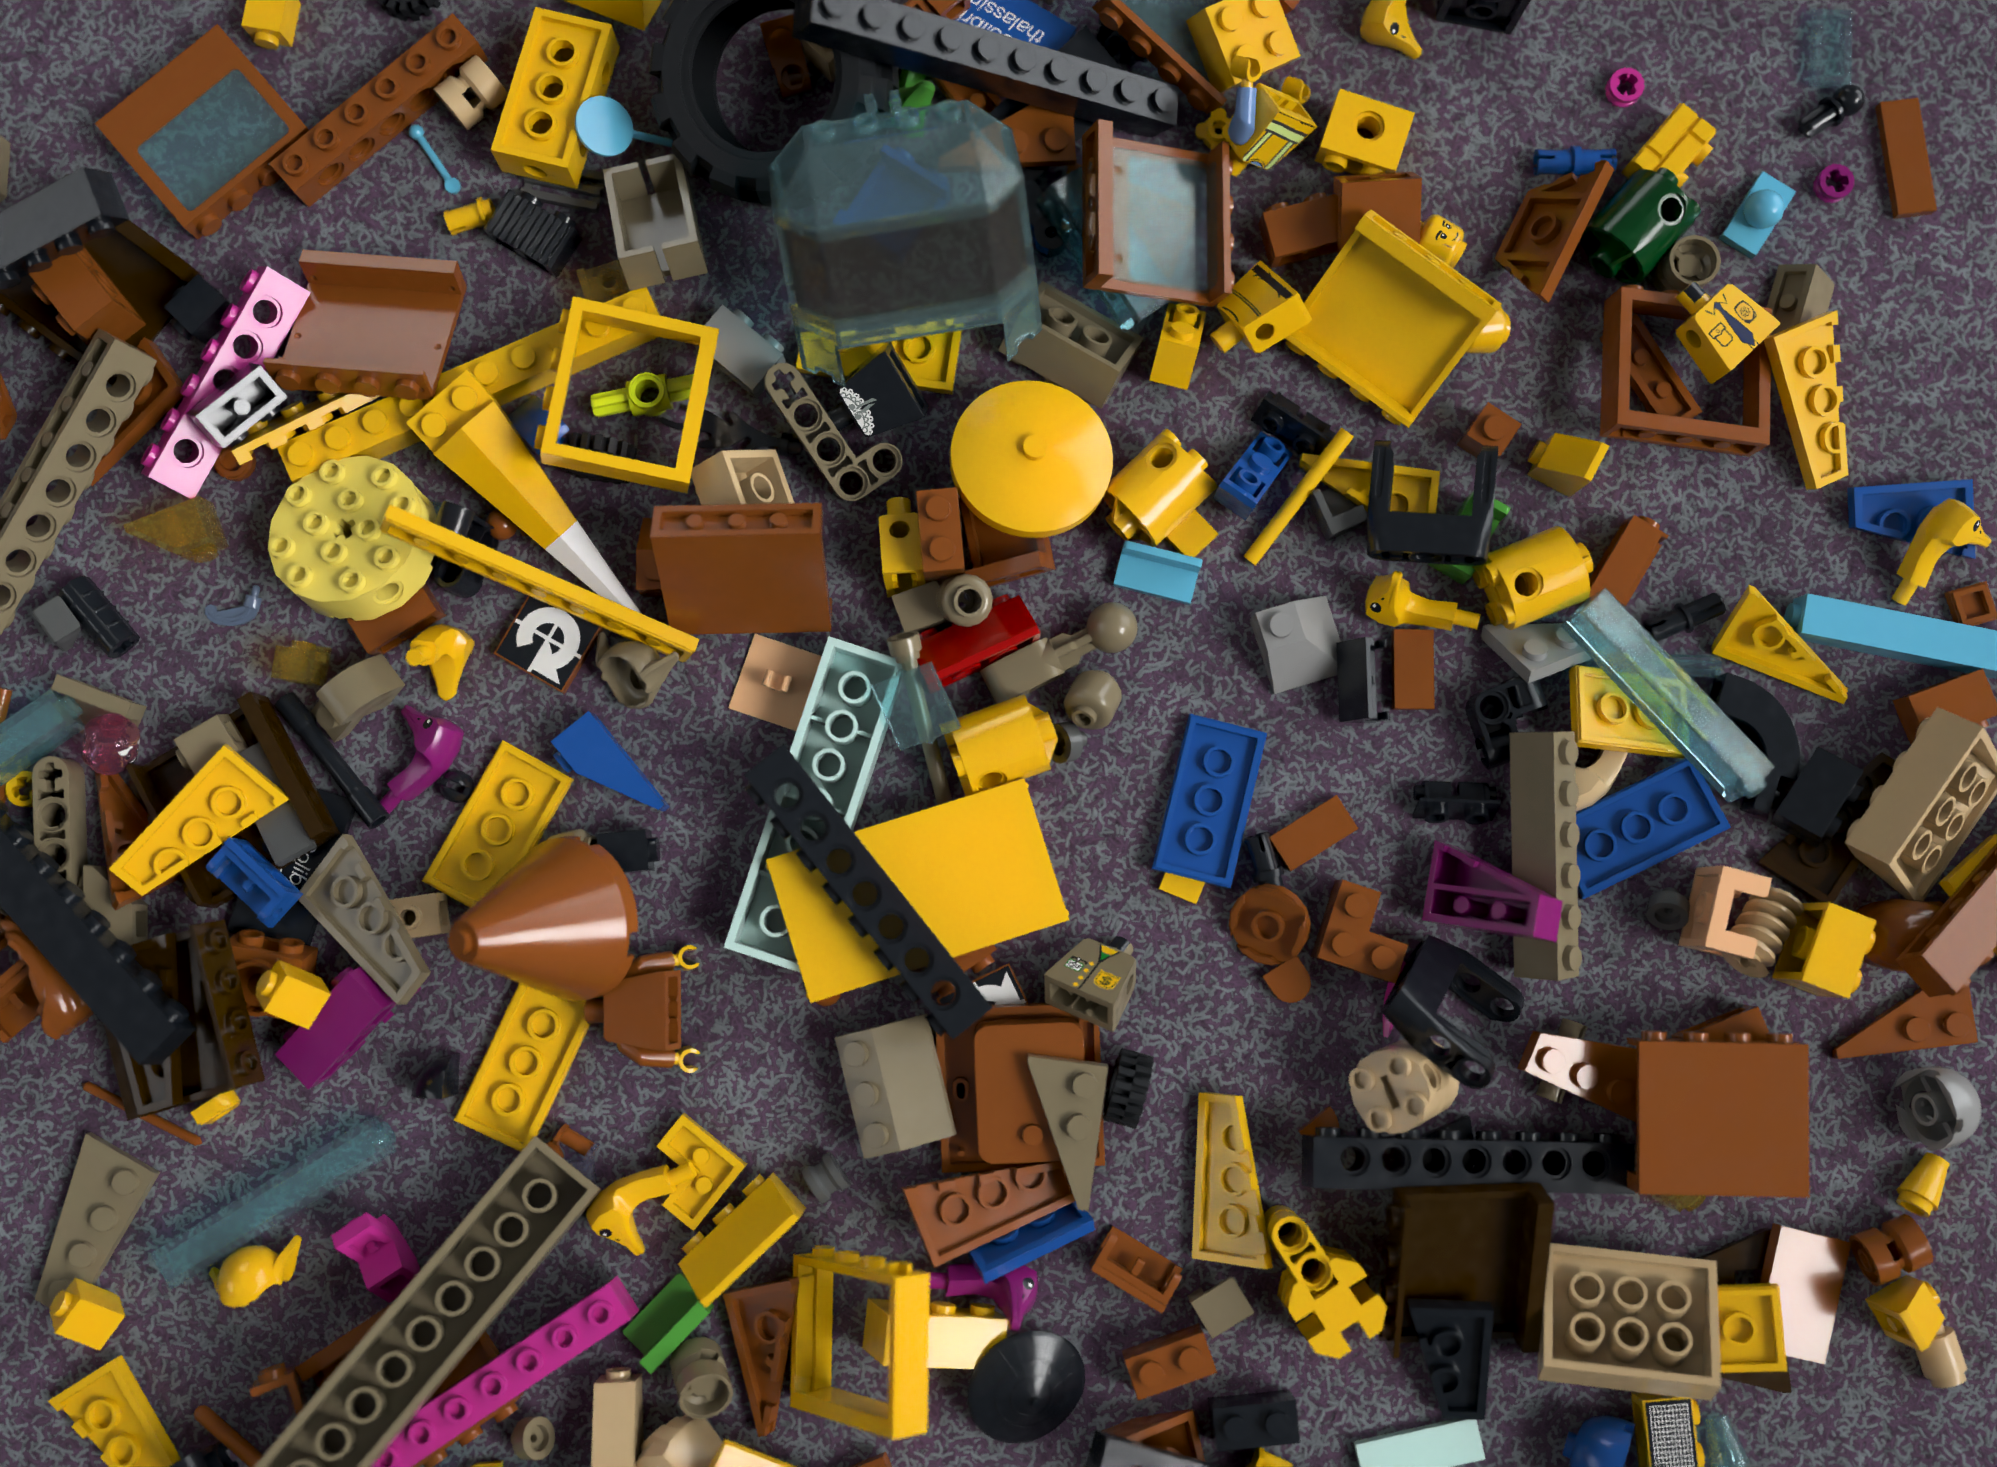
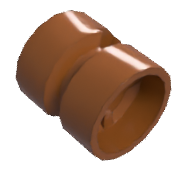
[1849,1214,1933,1287]

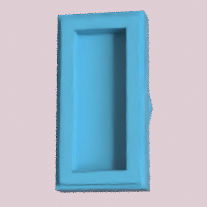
[1718,171,1796,259]

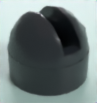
[440,770,474,803]

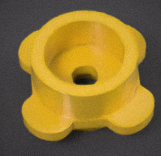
[1195,108,1230,151]

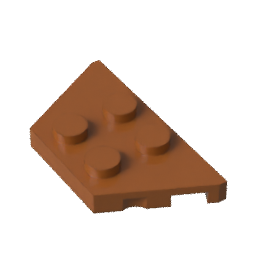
[1494,160,1614,303]

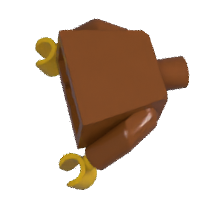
[584,945,700,1073]

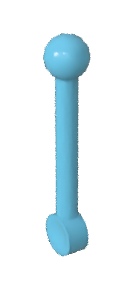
[408,124,461,194]

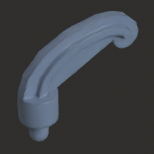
[205,585,262,626]

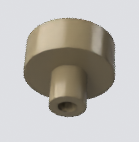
[511,1416,555,1460]

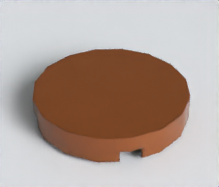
[1229,883,1311,965]

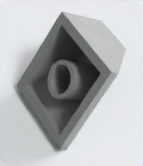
[1250,596,1341,694]

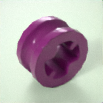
[1813,164,1854,203]

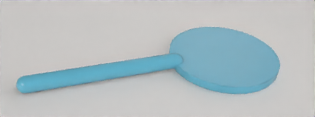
[575,96,673,157]

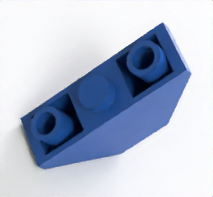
[1213,432,1293,521]

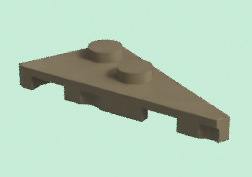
[1027,1053,1108,1211]

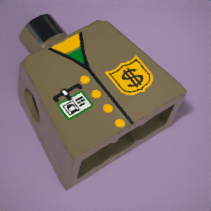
[1044,936,1136,1032]

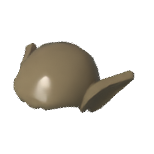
[595,632,679,709]

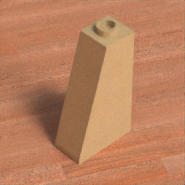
[591,1367,644,1467]

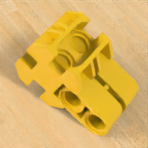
[1264,1205,1387,1359]

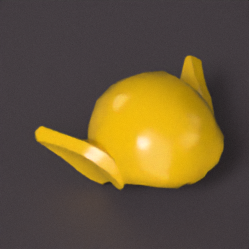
[209,1235,302,1308]

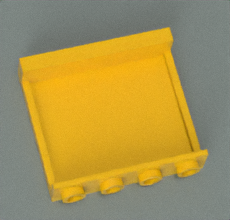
[1285,209,1502,428]

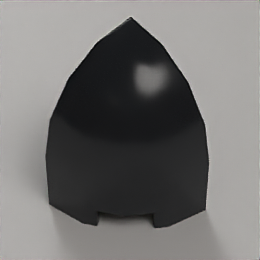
[411,1053,460,1099]

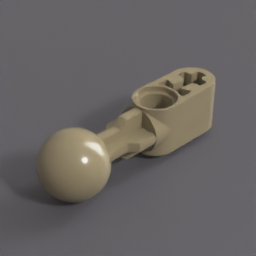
[980,602,1138,704]

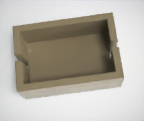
[603,154,708,291]

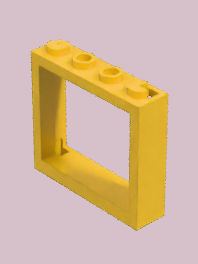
[534,296,719,494]
[790,1245,930,1440]

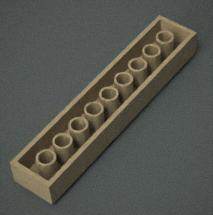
[254,1135,602,1467]

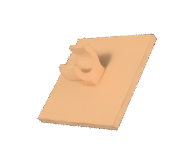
[729,634,822,731]

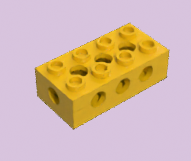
[491,7,620,189]

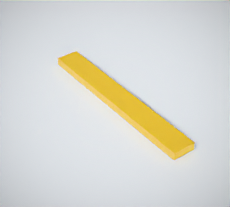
[380,504,700,662]

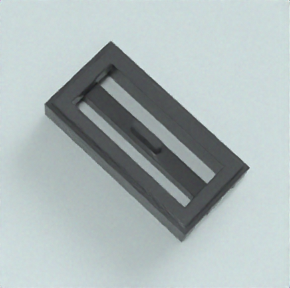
[520,169,605,214]

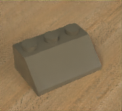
[998,281,1144,409]
[835,1014,957,1159]

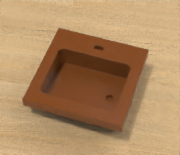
[936,1003,1105,1173]

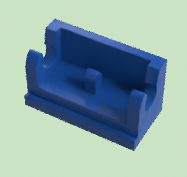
[206,837,303,928]

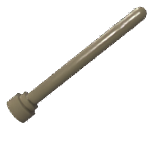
[887,631,953,805]

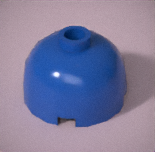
[1562,1415,1635,1467]

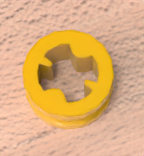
[5,771,33,807]

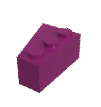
[1422,840,1563,942]
[275,967,421,1090]

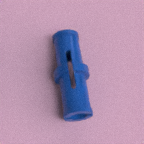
[1533,146,1617,178]

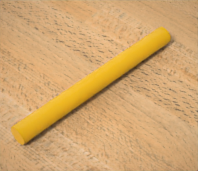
[1243,428,1354,566]

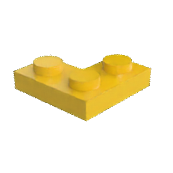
[656,1113,747,1231]

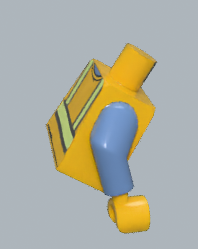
[1222,55,1318,177]

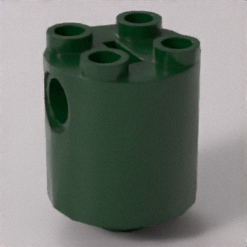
[1580,167,1701,284]

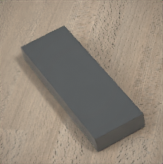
[238,742,317,867]

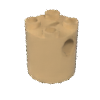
[1349,1039,1459,1134]

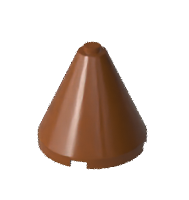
[448,836,638,1002]

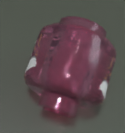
[81,713,140,775]

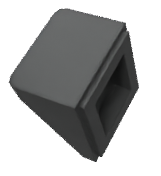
[32,596,81,652]

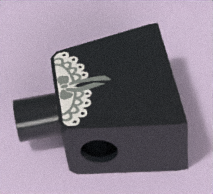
[827,341,929,437]

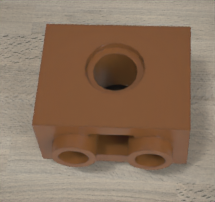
[230,929,318,1019]

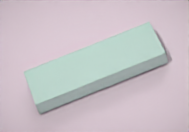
[1353,1419,1485,1467]

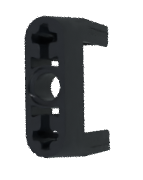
[1367,440,1499,566]
[1381,934,1524,1089]

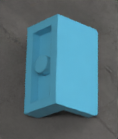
[1113,540,1203,605]

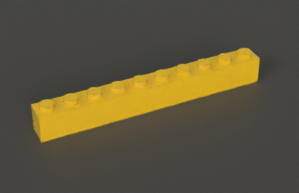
[277,287,661,483]

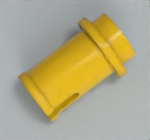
[444,197,496,236]

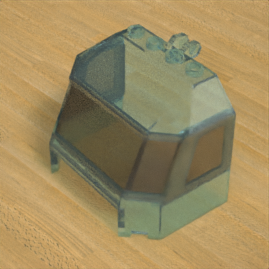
[768,89,1042,388]

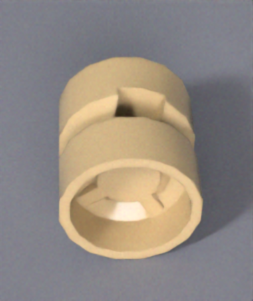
[433,55,508,131]

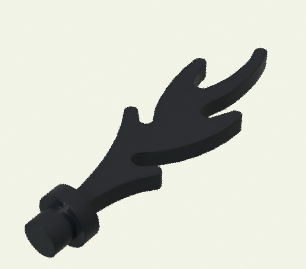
[659,405,803,457]

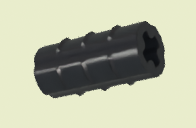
[58,576,140,659]

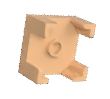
[1678,865,1772,959]

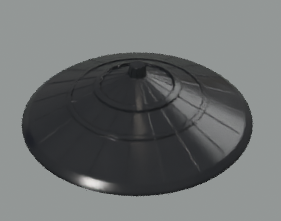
[967,1330,1085,1443]

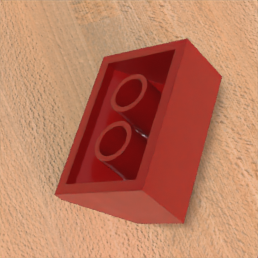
[917,594,1041,693]

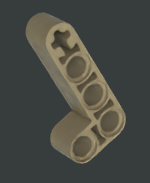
[764,363,902,501]
[0,756,88,916]

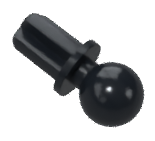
[1797,84,1865,138]

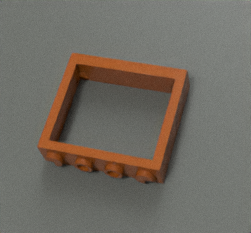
[1600,284,1772,457]

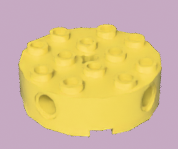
[267,456,437,621]

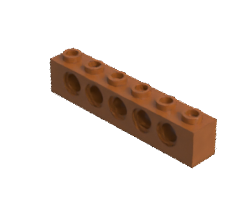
[269,13,488,207]

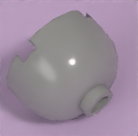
[1895,1066,1981,1151]

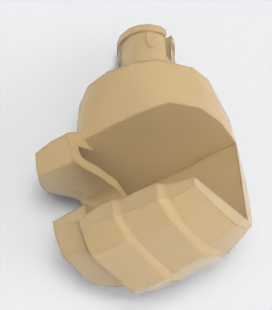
[636,1415,722,1467]

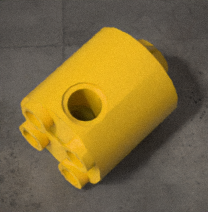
[1103,428,1218,547]
[1472,526,1594,630]
[940,694,1058,796]

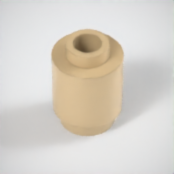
[1915,1323,1967,1388]

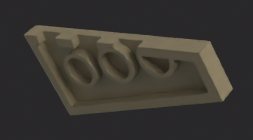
[299,834,431,1005]
[35,1132,160,1308]

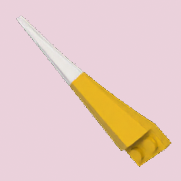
[406,369,642,614]

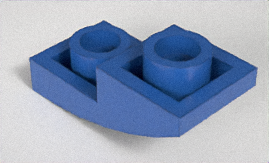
[507,394,570,455]

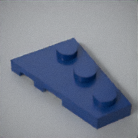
[1847,479,1976,559]
[966,1202,1095,1284]

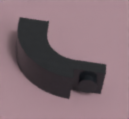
[1703,672,1800,815]

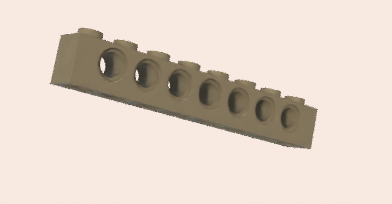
[0,328,157,636]

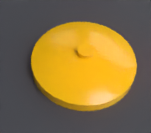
[949,380,1113,538]

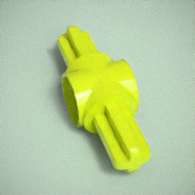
[591,372,708,417]

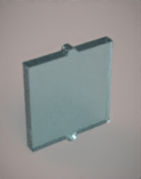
[871,661,961,751]

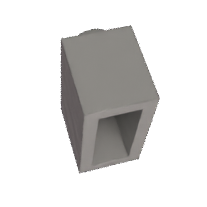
[694,304,786,399]

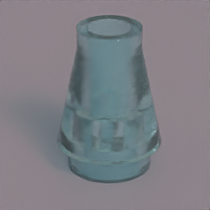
[1703,1413,1750,1467]

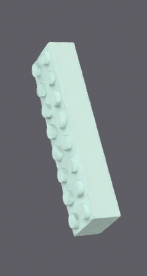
[724,636,904,973]

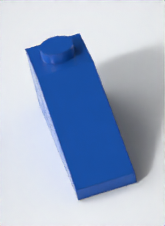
[550,711,670,812]

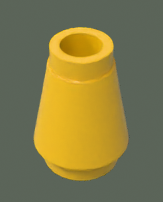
[1896,1152,1950,1217]

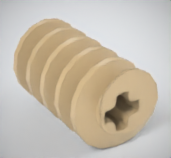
[1721,887,1804,978]

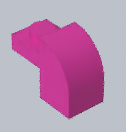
[331,1212,421,1303]

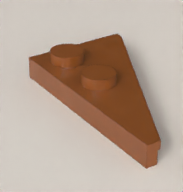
[91,337,184,486]

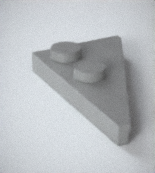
[1481,623,1643,683]

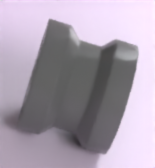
[801,1151,851,1204]

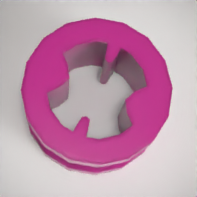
[1605,68,1645,107]

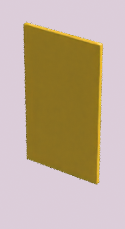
[766,778,1069,1003]

